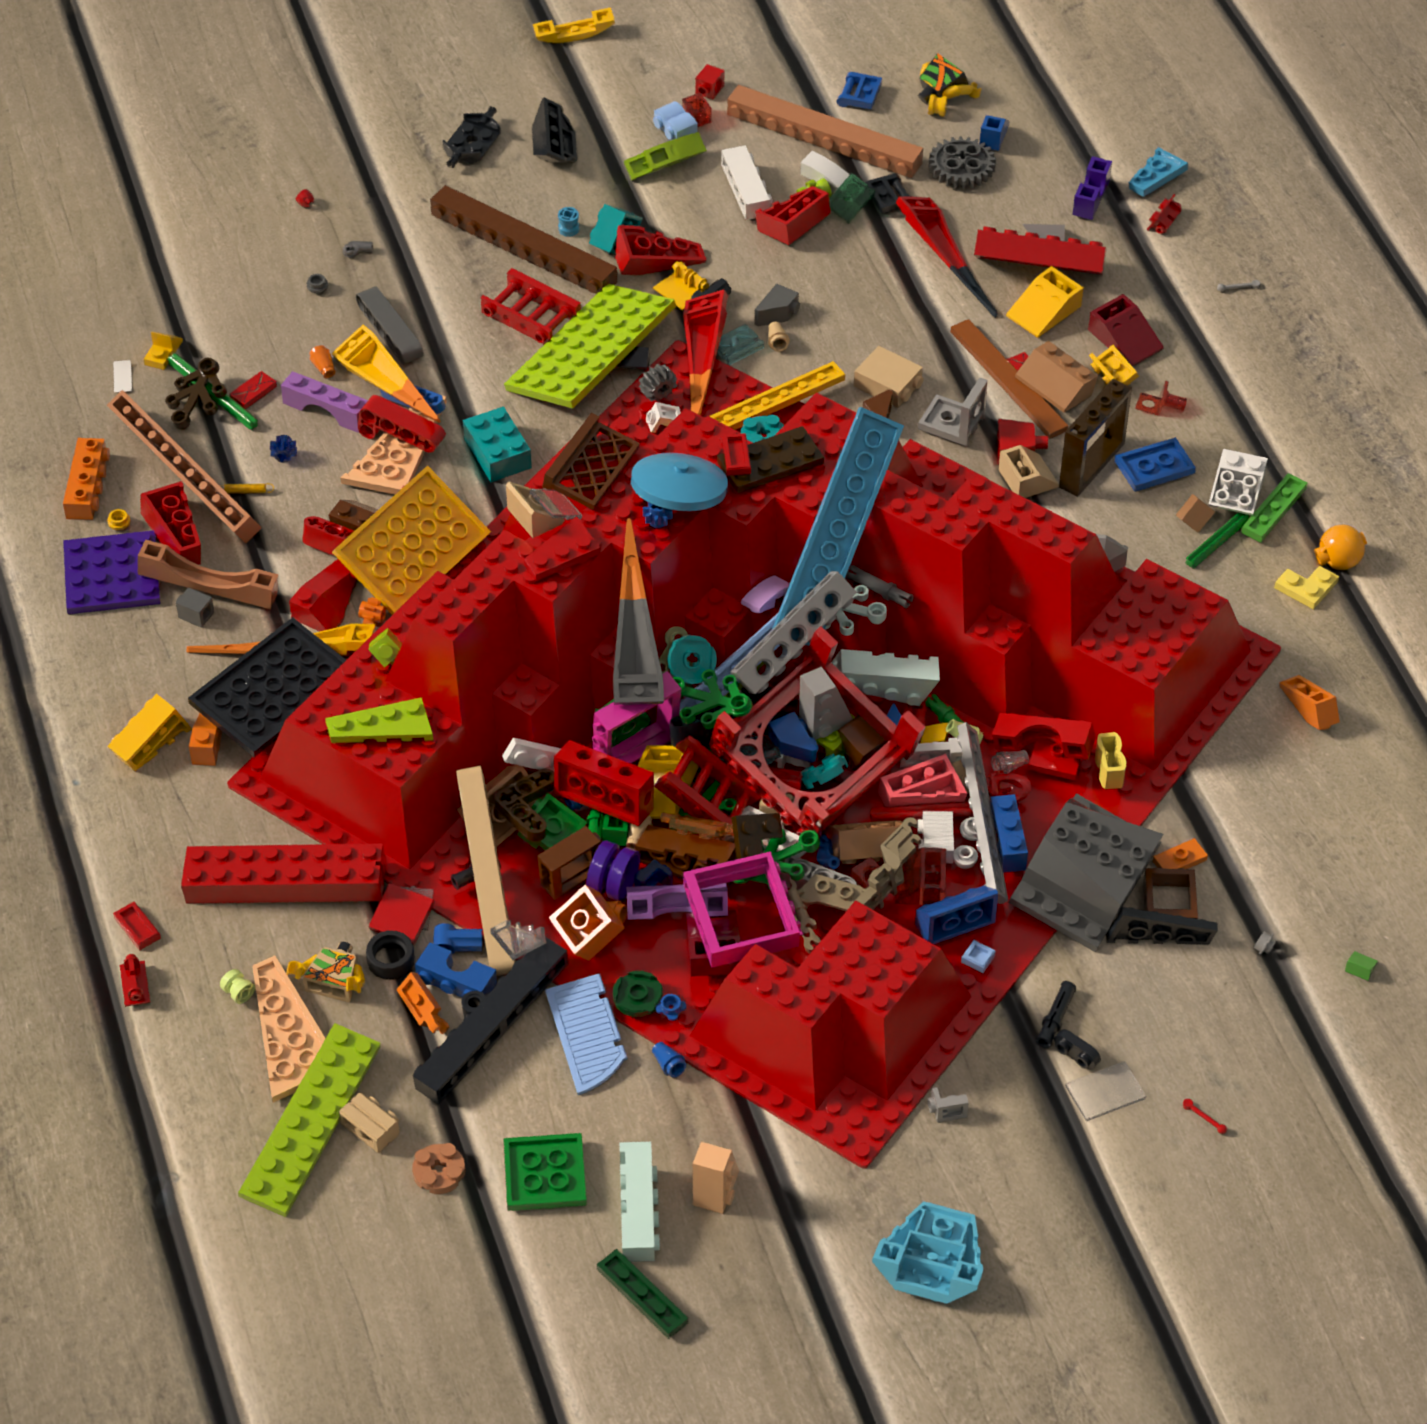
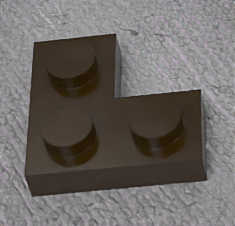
[731,813,783,859]

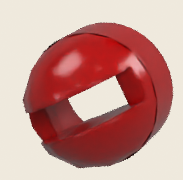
[296,189,314,208]

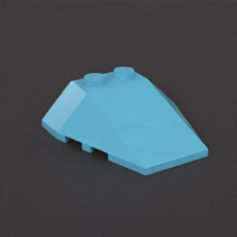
[872,1201,983,1304]

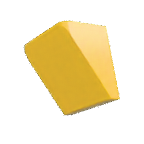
[921,723,948,743]

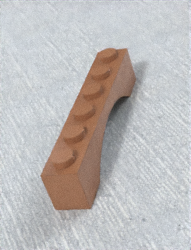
[138,540,279,609]

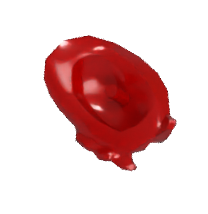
[986,770,1031,803]

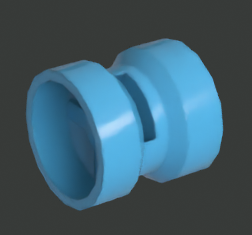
[558,207,579,237]

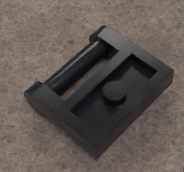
[865,173,913,214]

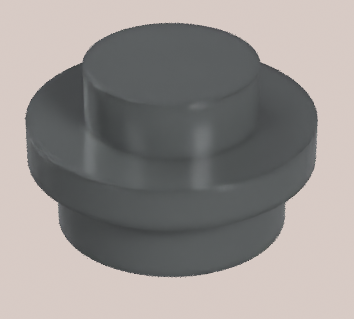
[307,274,328,293]

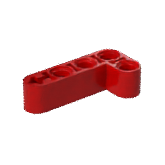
[358,395,446,453]
[302,516,357,579]

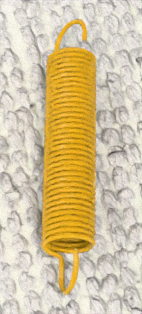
[220,483,274,494]

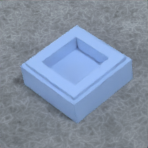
[961,940,996,973]

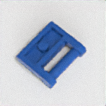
[836,72,882,110]

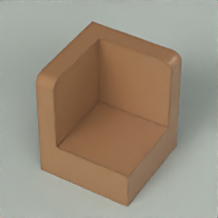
[1176,494,1215,532]

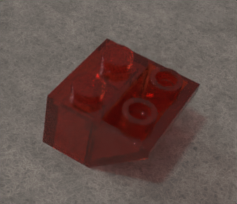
[894,847,946,905]

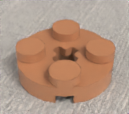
[412,1143,465,1194]

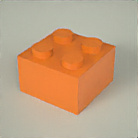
[549,885,625,961]

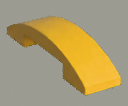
[533,7,615,43]

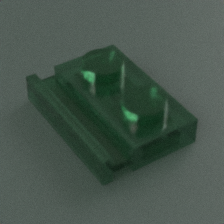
[829,173,875,224]

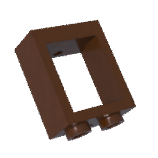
[537,826,602,900]
[1143,867,1198,919]

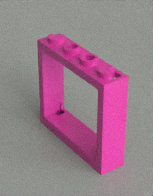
[592,671,681,764]
[683,852,803,968]

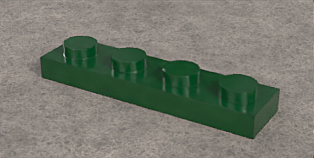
[596,1248,689,1339]

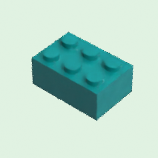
[463,406,532,482]

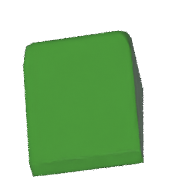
[1345,951,1378,981]

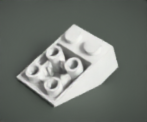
[1208,449,1268,515]

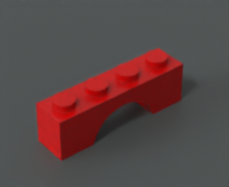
[992,713,1096,760]

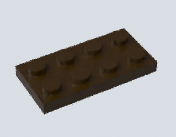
[717,426,824,494]

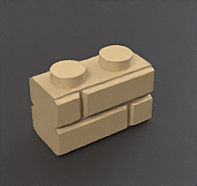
[339,1093,400,1153]

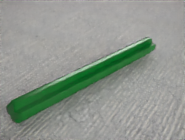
[168,353,258,430]

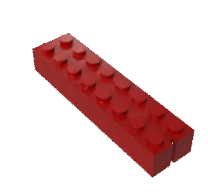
[181,843,386,904]

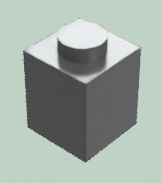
[176,587,214,628]

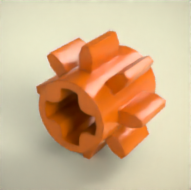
[358,597,386,626]

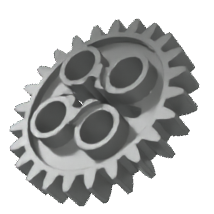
[928,136,996,189]

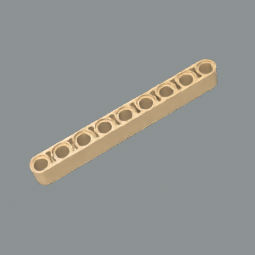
[457,765,516,976]

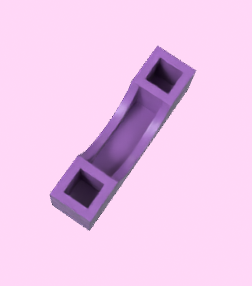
[281,371,368,433]
[626,883,728,920]

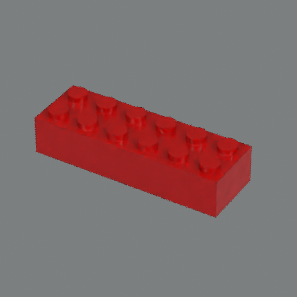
[974,226,1107,275]

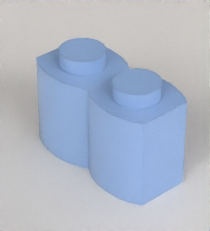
[653,101,697,140]

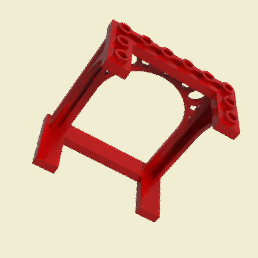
[709,626,926,844]

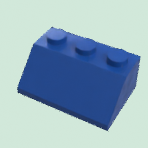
[915,886,998,944]

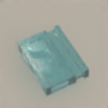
[717,324,764,365]

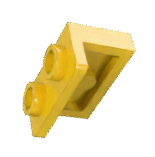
[1089,345,1139,385]

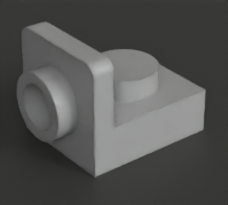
[928,1087,969,1123]

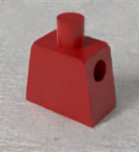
[997,419,1048,465]

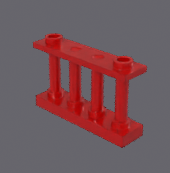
[481,268,581,345]
[654,735,762,832]

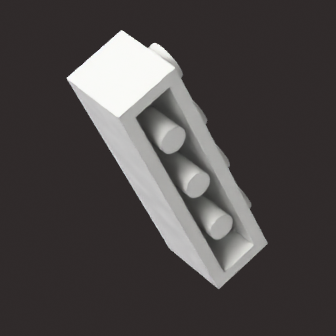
[722,145,773,220]

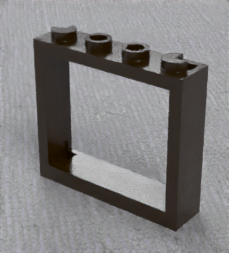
[1059,379,1132,497]

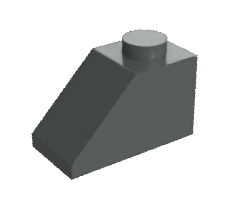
[754,283,800,326]

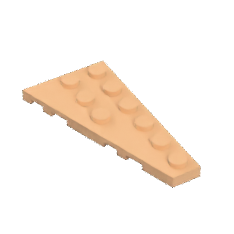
[341,396,446,494]
[252,956,326,1103]

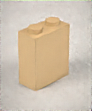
[854,346,924,408]

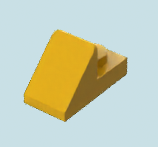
[144,332,183,370]

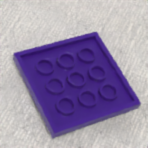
[63,530,161,615]

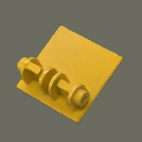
[653,262,710,310]

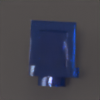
[634,859,673,887]

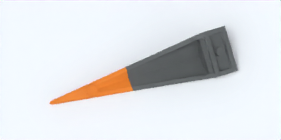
[613,518,664,705]

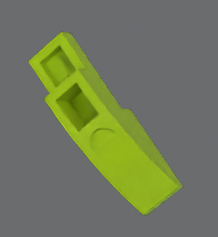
[623,132,707,181]

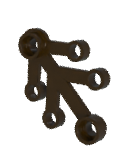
[165,358,227,430]

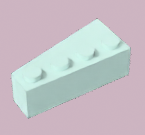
[831,649,940,706]
[619,1142,660,1262]

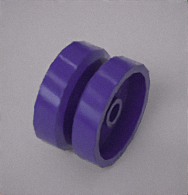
[586,840,640,902]

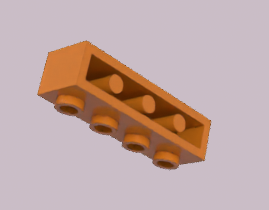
[63,438,110,520]

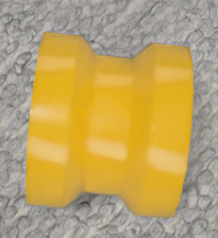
[928,94,948,117]

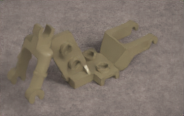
[786,817,921,954]

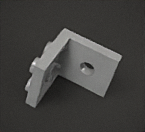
[918,377,988,446]

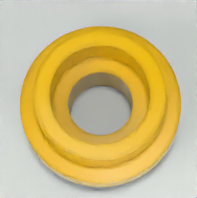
[107,509,131,530]

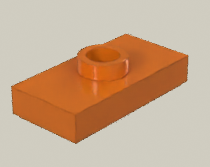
[1153,838,1208,869]

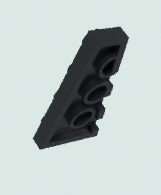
[1106,907,1218,945]

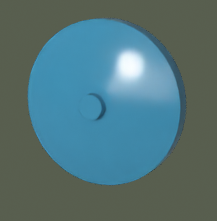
[631,453,728,511]

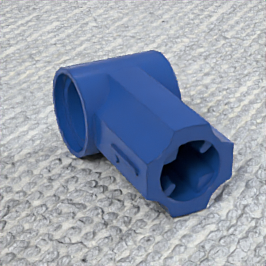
[433,923,483,955]

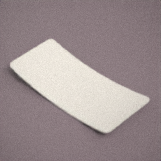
[113,360,132,392]

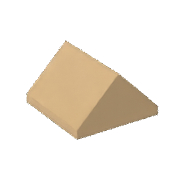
[506,482,565,538]

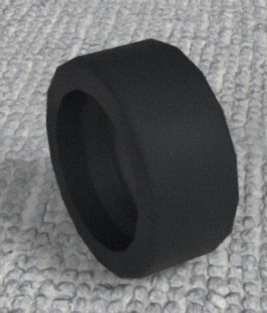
[366,930,415,980]

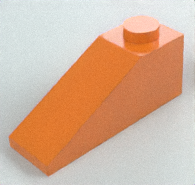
[1279,675,1340,730]
[189,713,223,766]

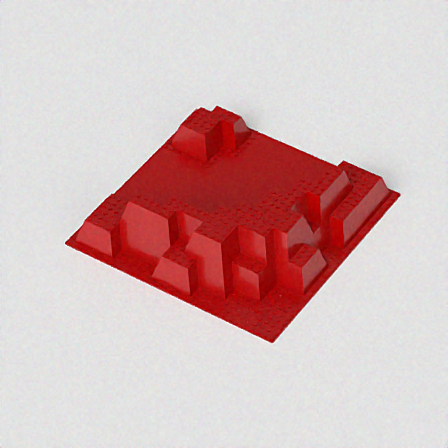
[227,340,1281,1169]

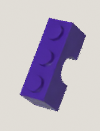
[1072,156,1112,220]

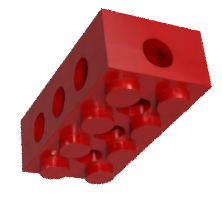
[554,740,654,826]

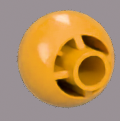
[1314,524,1367,570]

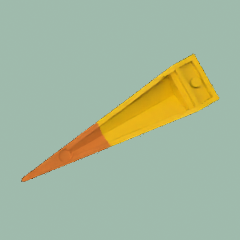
[331,325,441,423]
[186,623,375,656]

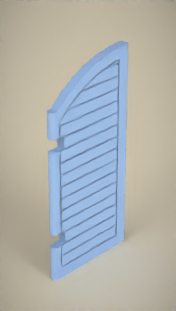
[545,974,628,1095]

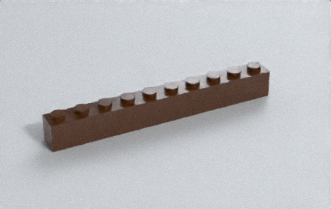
[430,185,617,294]

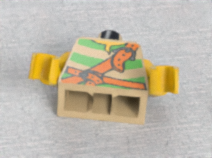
[286,942,366,1003]

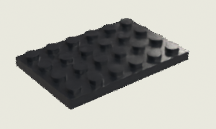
[188,617,346,757]

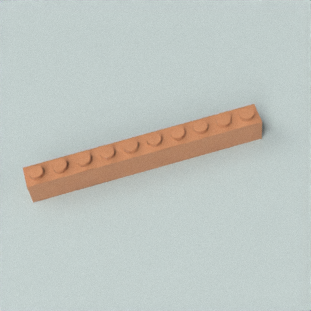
[727,85,923,178]
[107,390,262,543]

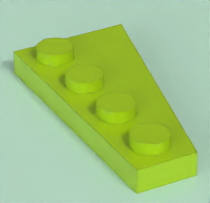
[325,697,433,743]

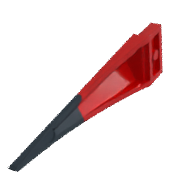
[896,196,998,318]

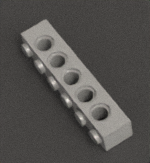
[730,571,857,694]

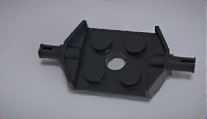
[443,106,501,168]

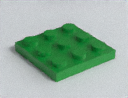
[503,1133,587,1211]

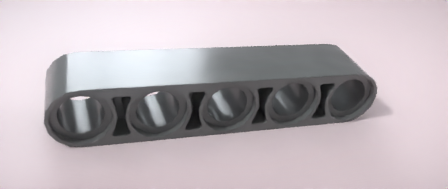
[356,286,424,365]

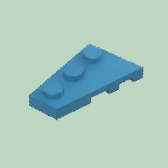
[1129,147,1188,197]

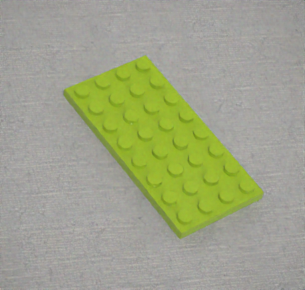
[504,284,676,408]

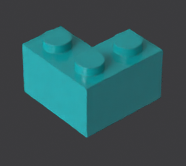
[589,204,642,254]

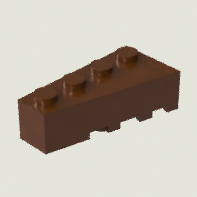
[635,825,737,890]

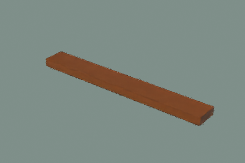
[950,319,1068,439]

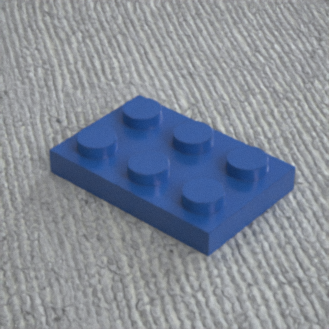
[1115,437,1196,492]

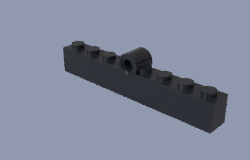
[413,935,569,1105]

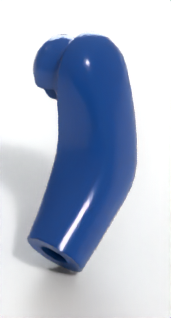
[816,834,840,869]

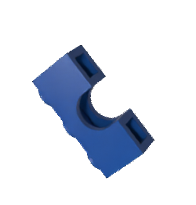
[990,794,1028,873]
[415,942,497,998]

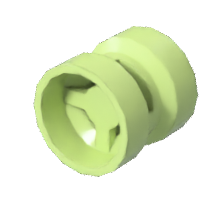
[220,969,255,1004]

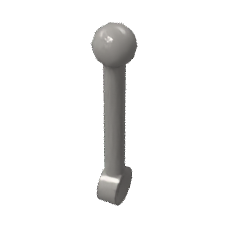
[1217,280,1260,292]

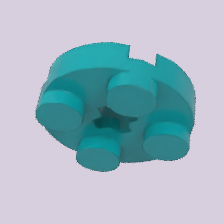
[741,415,784,443]
[668,635,717,684]
[801,754,849,789]

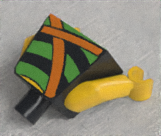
[918,53,982,104]

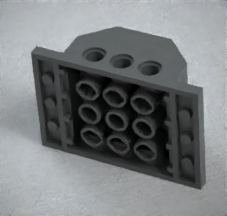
[1008,793,1164,952]

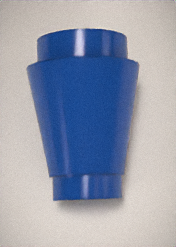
[652,1042,686,1078]

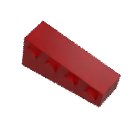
[140,481,201,565]

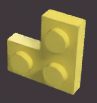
[1274,566,1339,609]

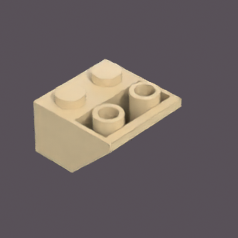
[999,445,1059,498]

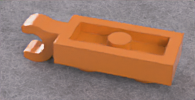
[397,972,449,1035]

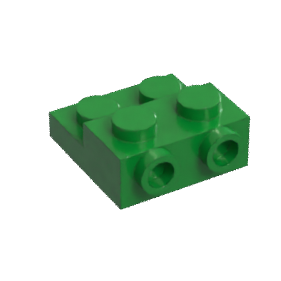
[517,793,587,851]

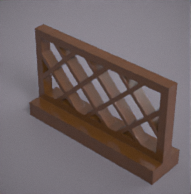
[542,412,640,510]

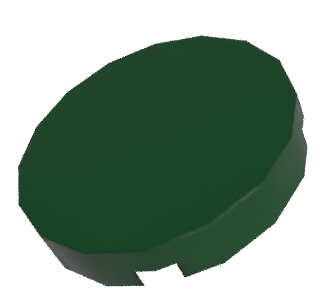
[613,971,663,1017]

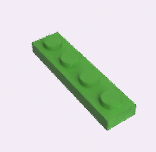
[1241,473,1308,543]

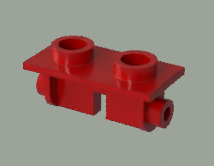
[1146,194,1182,234]
[120,954,150,1007]

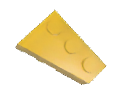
[108,693,192,771]

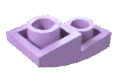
[741,575,790,613]

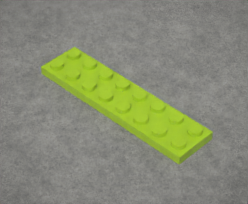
[238,1023,381,1217]

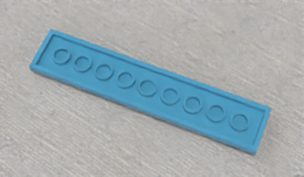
[772,407,904,647]

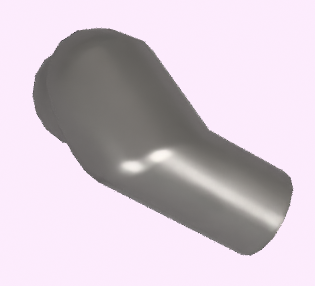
[343,241,373,258]

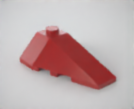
[616,225,706,275]
[289,559,357,632]

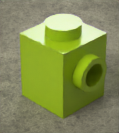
[368,628,402,667]

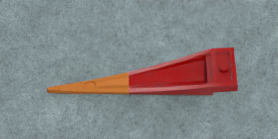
[683,290,728,415]

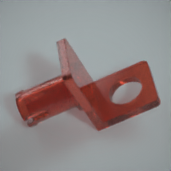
[1135,381,1187,416]

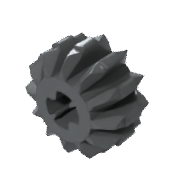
[639,364,677,402]

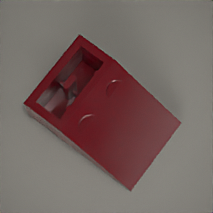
[1088,294,1164,367]
[686,910,740,976]

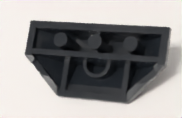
[532,97,577,163]

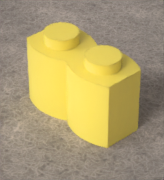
[1095,732,1126,789]

